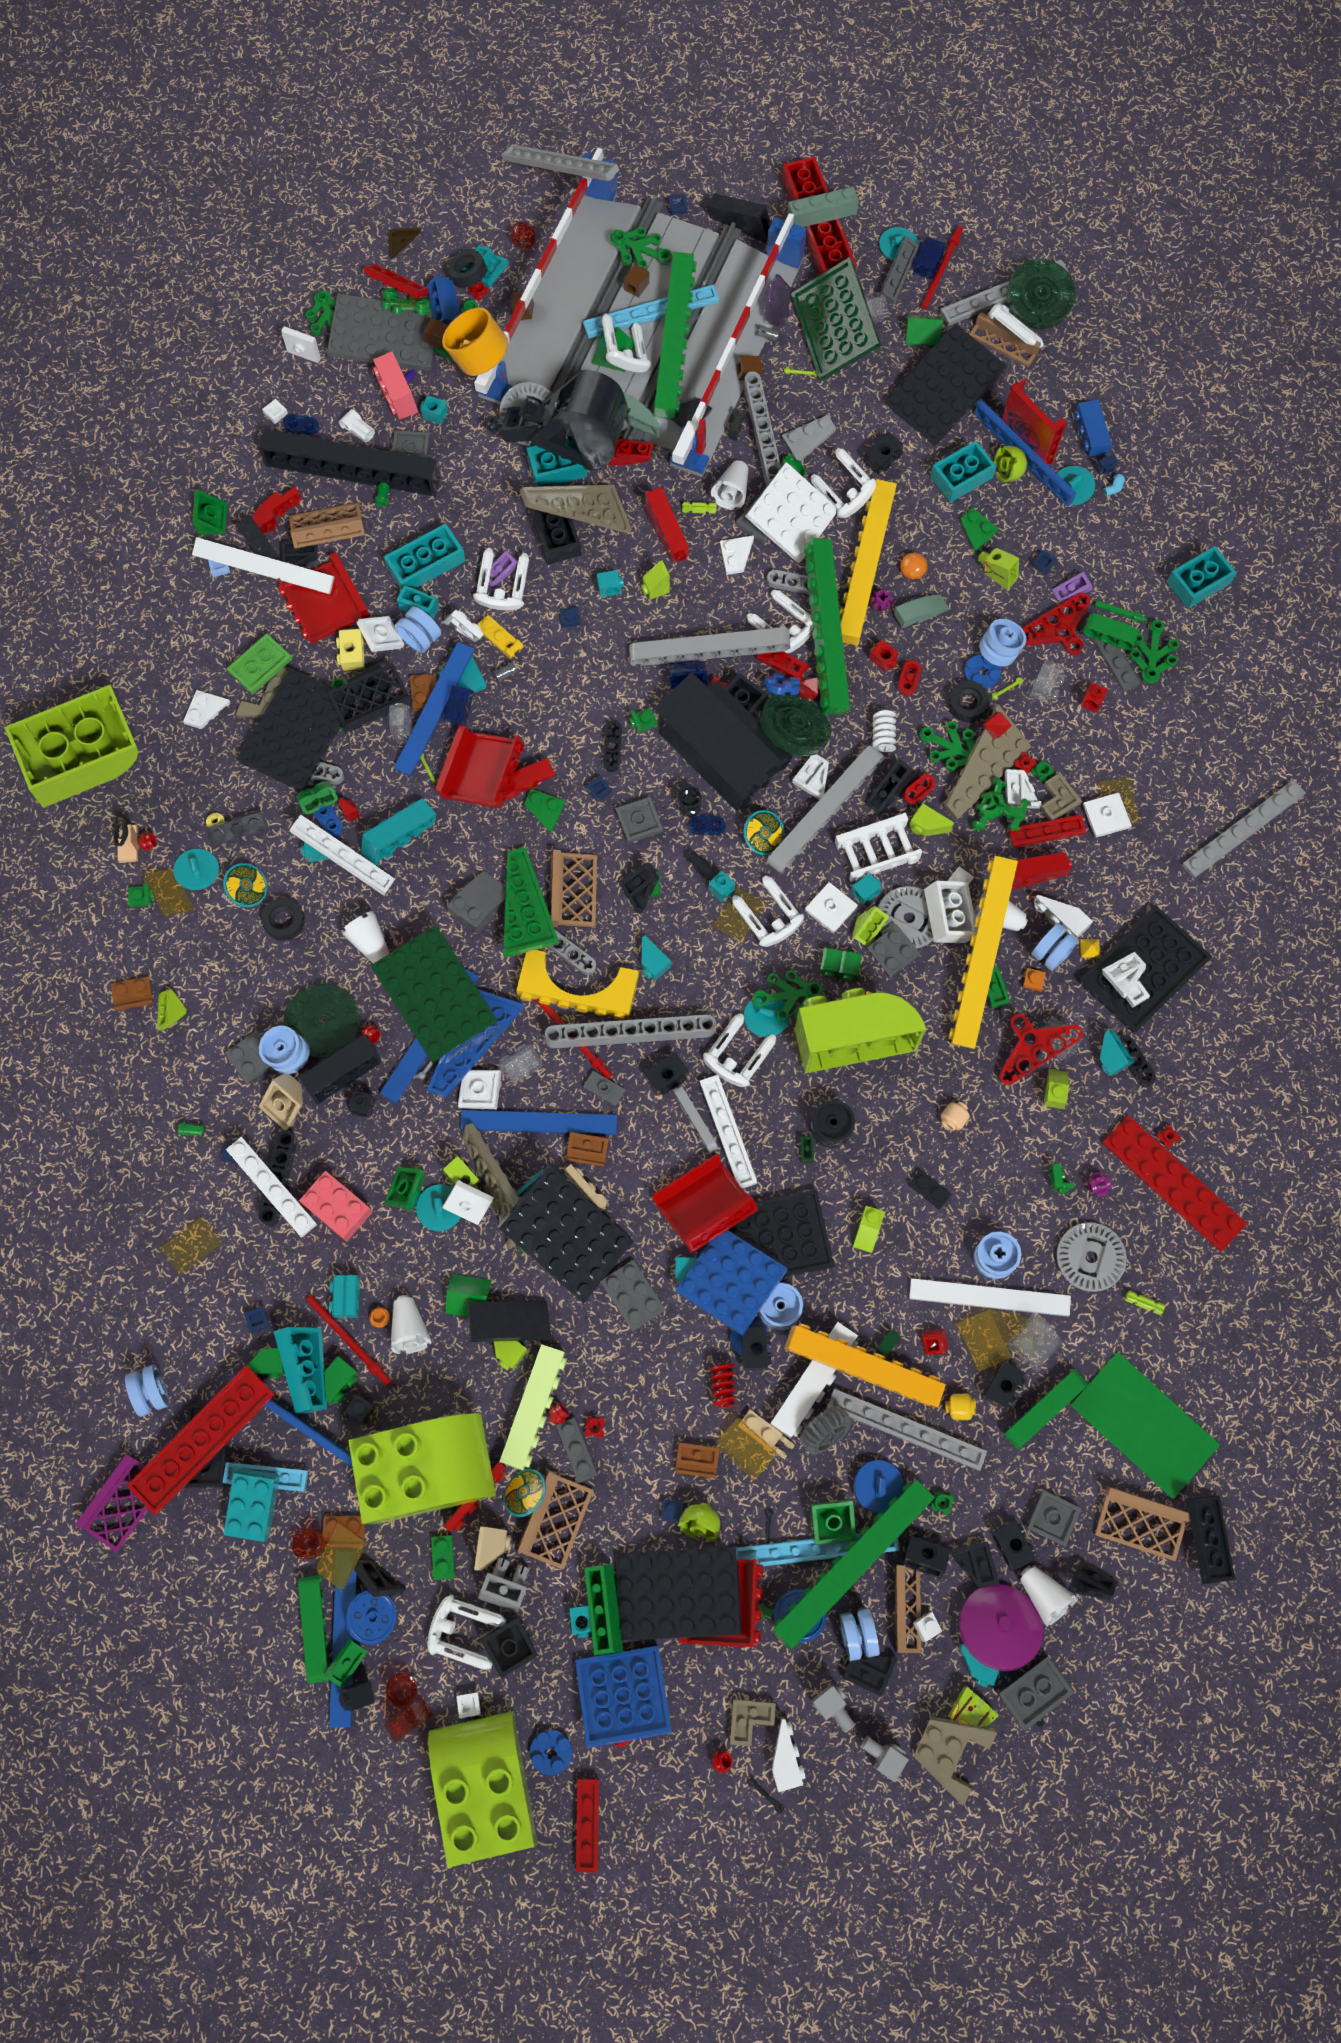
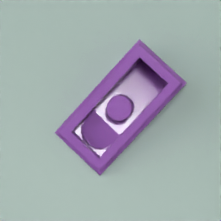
[483,550,518,588]
[1051,571,1093,604]

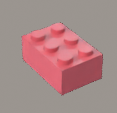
[373,352,418,420]
[299,1171,373,1242]

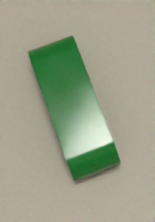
[1083,613,1139,650]

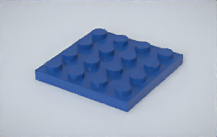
[675,1230,788,1336]
[575,1646,672,1748]

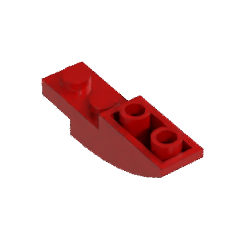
[607,439,654,466]
[252,487,302,534]

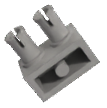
[479,1558,529,1613]
[810,1685,856,1733]
[860,1736,909,1782]

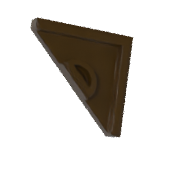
[389,228,420,259]

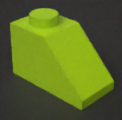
[641,560,670,600]
[909,804,954,837]
[1043,1069,1069,1109]
[853,1206,885,1253]
[494,1341,528,1371]

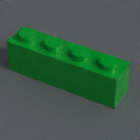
[584,1565,623,1655]

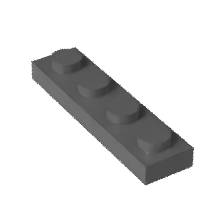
[879,236,919,304]
[1091,638,1140,692]

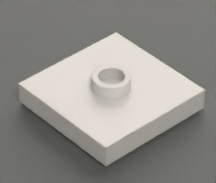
[281,327,321,363]
[357,616,405,652]
[1083,793,1132,838]
[805,882,858,934]
[458,1070,501,1109]
[443,1180,494,1225]

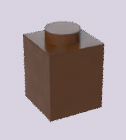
[624,264,650,298]
[511,291,534,320]
[423,318,449,349]
[736,355,764,380]

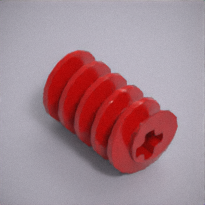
[710,1364,738,1408]

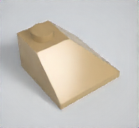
[259,1074,303,1130]
[474,1526,511,1571]

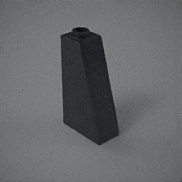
[706,193,771,243]

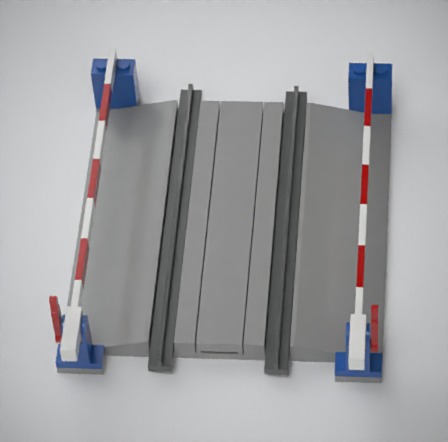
[474,148,807,477]

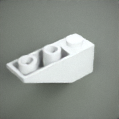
[1033,895,1093,938]
[772,1718,806,1792]

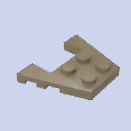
[236,668,289,718]
[913,1716,998,1806]

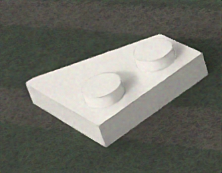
[720,536,754,575]
[443,610,484,642]
[183,690,230,729]
[792,752,829,800]
[1004,769,1042,808]
[1102,952,1146,998]

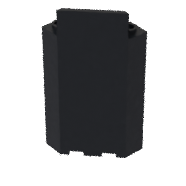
[654,672,793,812]

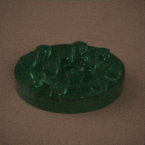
[1006,259,1076,329]
[759,694,832,756]
[283,984,362,1060]

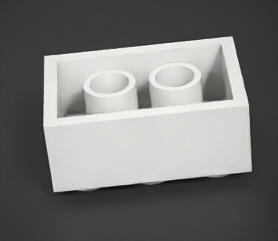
[924,881,977,943]

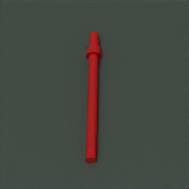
[921,225,964,310]
[533,999,613,1079]
[306,1295,392,1386]

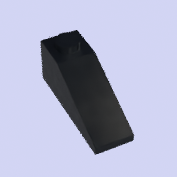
[865,759,919,815]

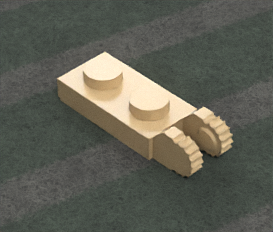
[565,1164,607,1211]
[738,1409,795,1460]

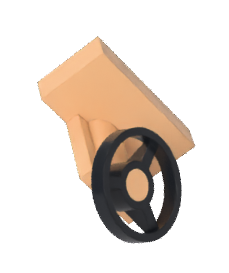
[114,820,138,863]

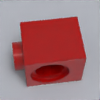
[869,640,899,672]
[1080,682,1108,713]

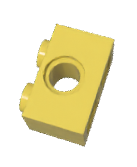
[336,629,365,671]

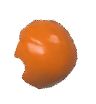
[900,552,928,580]

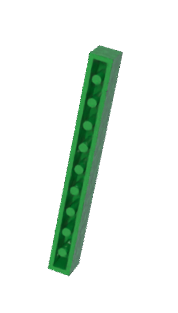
[654,252,697,419]
[804,537,850,715]
[772,1480,935,1651]

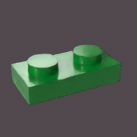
[987,967,1011,1009]
[431,1535,455,1580]
[324,1639,368,1688]

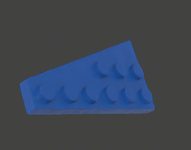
[427,989,525,1098]

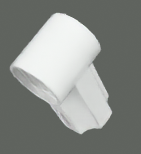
[339,409,375,442]

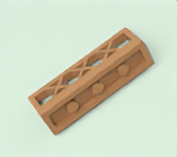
[969,312,1041,367]
[895,1565,921,1653]

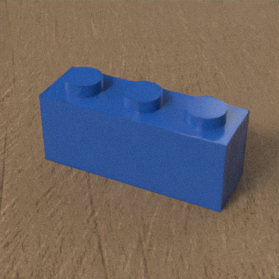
[427,275,460,325]
[1074,400,1112,457]

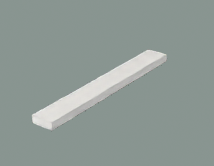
[192,537,335,594]
[909,1279,1071,1317]

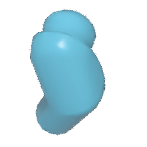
[1103,474,1125,496]

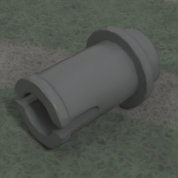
[756,324,779,342]
[493,662,518,682]

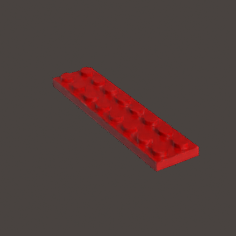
[1102,1115,1247,1252]
[127,1365,276,1515]

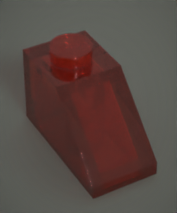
[384,1697,433,1743]

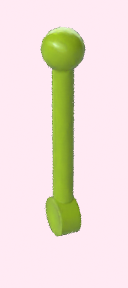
[784,367,818,377]
[991,677,1023,700]
[421,753,437,784]

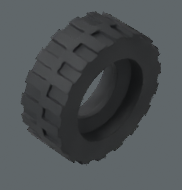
[447,249,487,288]
[948,681,990,723]
[261,898,305,941]

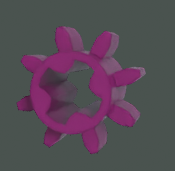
[870,589,893,613]
[1087,1172,1111,1197]

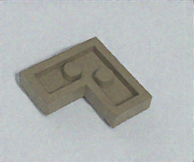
[1040,773,1082,821]
[730,1699,776,1746]

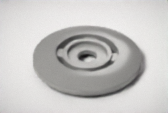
[499,382,552,446]
[878,886,934,949]
[1057,1223,1127,1292]

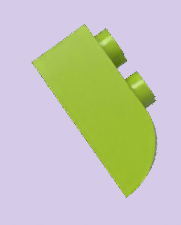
[4,684,138,808]
[795,988,926,1074]
[348,1413,496,1524]
[428,1711,538,1868]

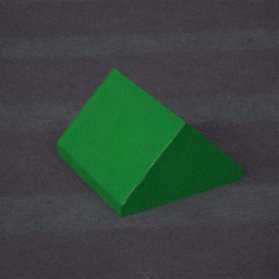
[905,314,943,346]
[592,327,634,372]
[192,489,227,534]
[384,1167,427,1213]
[445,1274,492,1317]
[811,1499,857,1545]

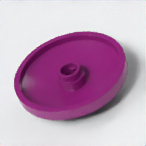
[959,1584,1043,1671]

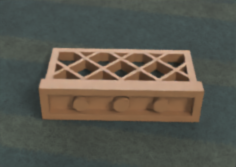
[289,502,365,548]
[549,850,597,927]
[516,1472,594,1569]
[1094,1486,1190,1561]

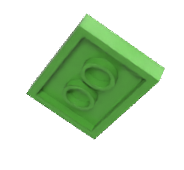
[227,634,292,695]

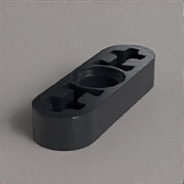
[603,720,622,772]
[1120,1035,1156,1087]

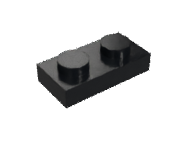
[908,1170,952,1210]

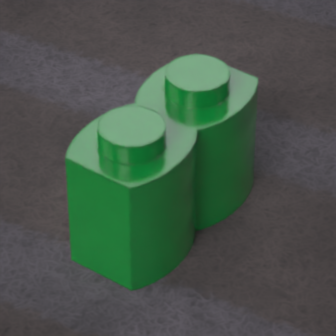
[296,781,338,814]
[820,948,862,982]

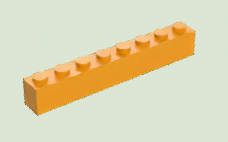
[784,1323,946,1408]

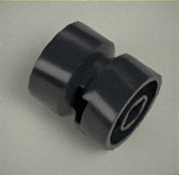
[677,786,702,817]

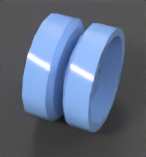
[394,606,441,654]
[979,619,1026,666]
[1031,923,1079,971]
[259,1026,310,1074]
[974,1232,1022,1279]
[759,1283,803,1331]
[125,1364,169,1417]
[839,1608,879,1661]

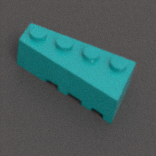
[361,798,436,867]
[274,1327,327,1413]

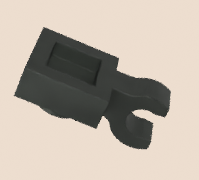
[728,407,746,441]

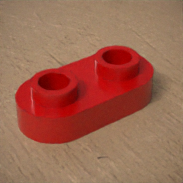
[898,660,921,696]
[902,774,935,804]

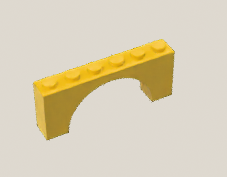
[517,950,639,1020]

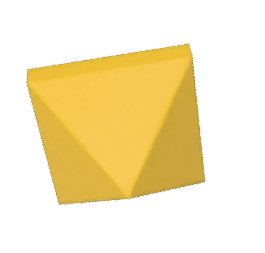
[1080,939,1100,958]

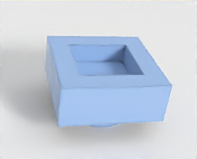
[208,560,230,577]

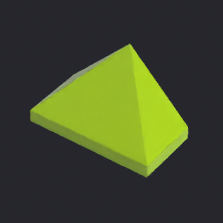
[852,906,889,947]
[157,989,186,1030]

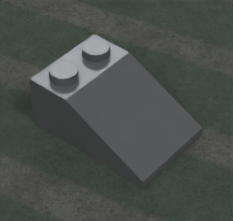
[447,871,506,935]

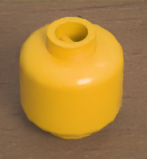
[946,1393,976,1420]

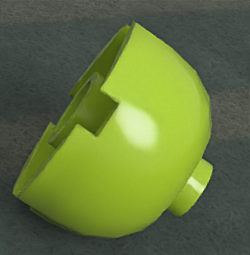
[994,446,1027,482]
[678,1503,721,1542]

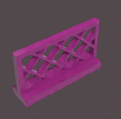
[75,1454,148,1552]

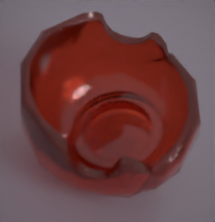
[511,221,536,249]
[291,1527,325,1560]
[385,1672,417,1708]

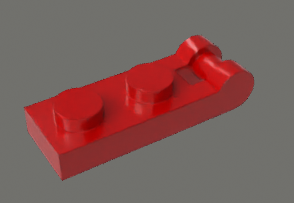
[756,651,809,682]

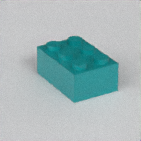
[526,436,588,487]
[930,441,996,503]
[1167,546,1237,609]
[224,1468,280,1542]

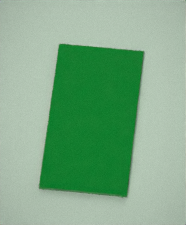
[1070,1352,1220,1500]

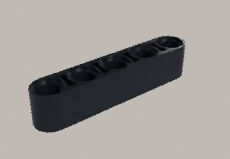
[258,1130,297,1227]

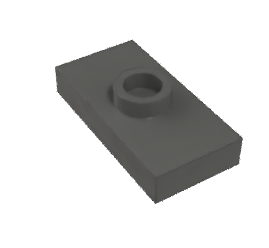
[583,1071,626,1107]

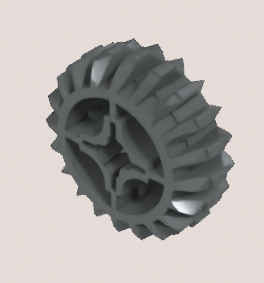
[800,1406,852,1455]

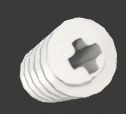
[873,710,896,752]

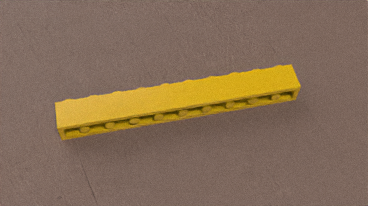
[840,479,897,646]
[948,856,1018,1049]

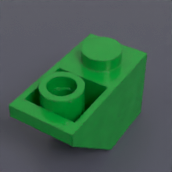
[247,1348,285,1379]
[324,1356,359,1405]

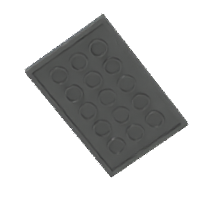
[327,293,435,371]

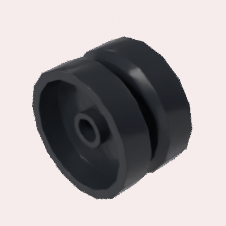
[810,1100,856,1148]

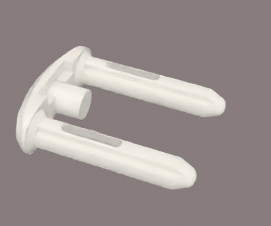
[989,303,1044,348]
[602,313,651,373]
[810,448,876,518]
[473,548,529,610]
[746,590,813,653]
[732,875,804,947]
[703,1014,776,1087]
[427,1595,507,1670]

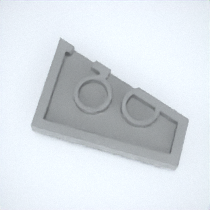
[782,415,836,461]

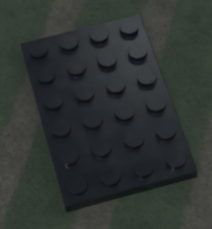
[884,323,1007,446]
[237,668,356,791]
[1078,905,1213,1034]
[497,1165,634,1303]
[707,1190,835,1278]
[616,1547,742,1641]

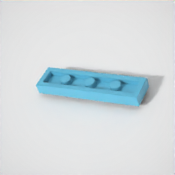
[223,1462,309,1492]

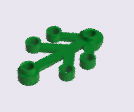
[610,227,672,270]
[382,288,431,315]
[306,291,336,336]
[1129,620,1179,684]
[919,721,975,771]
[752,970,823,1022]

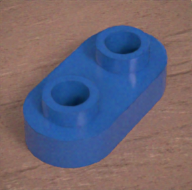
[315,805,343,838]

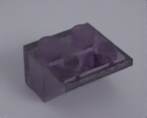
[762,274,791,327]

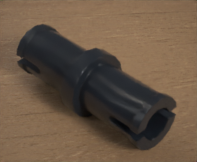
[686,851,719,881]

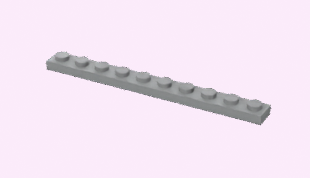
[501,144,619,181]

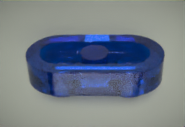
[284,415,319,435]
[689,816,726,836]

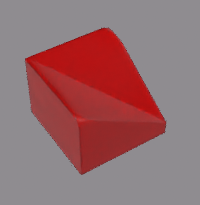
[799,678,818,700]
[983,712,1012,739]
[339,798,360,821]
[922,1329,948,1355]

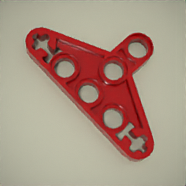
[1022,593,1090,655]
[1000,1014,1083,1085]

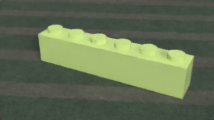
[500,1344,567,1471]

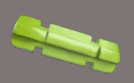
[682,502,717,514]
[1125,1291,1165,1315]

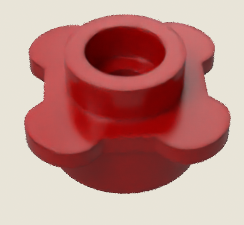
[468,282,489,300]
[1014,752,1036,774]
[1157,1125,1181,1148]
[584,1417,606,1438]

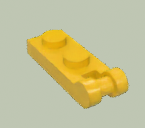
[477,615,524,659]

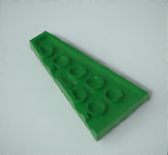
[503,847,559,958]

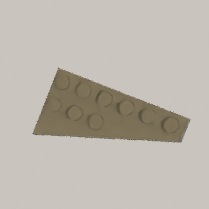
[520,485,632,533]
[943,704,1031,819]
[462,1123,519,1249]

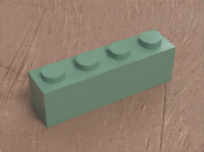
[787,186,859,227]

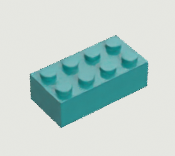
[384,523,466,590]

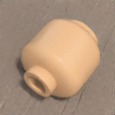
[941,1102,970,1131]

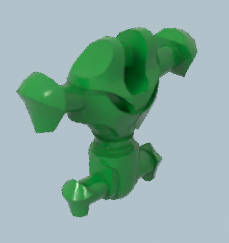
[972,777,1031,831]

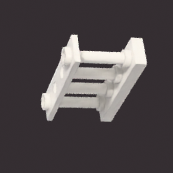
[835,813,922,882]

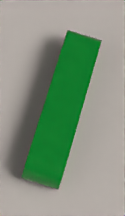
[1003,1368,1089,1450]
[298,1575,330,1684]

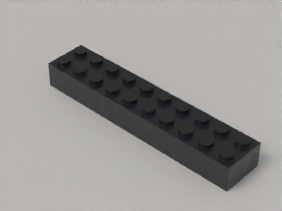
[259,429,440,497]

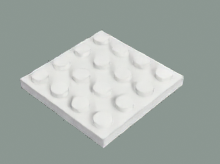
[745,462,837,563]

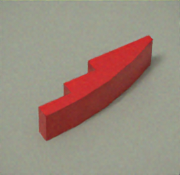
[485,758,555,808]

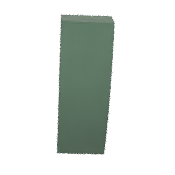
[623,392,661,439]
[894,594,949,628]

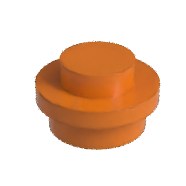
[369,1307,390,1328]

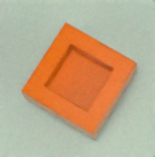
[1023,968,1046,992]

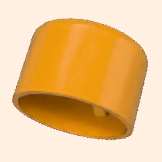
[442,308,508,376]

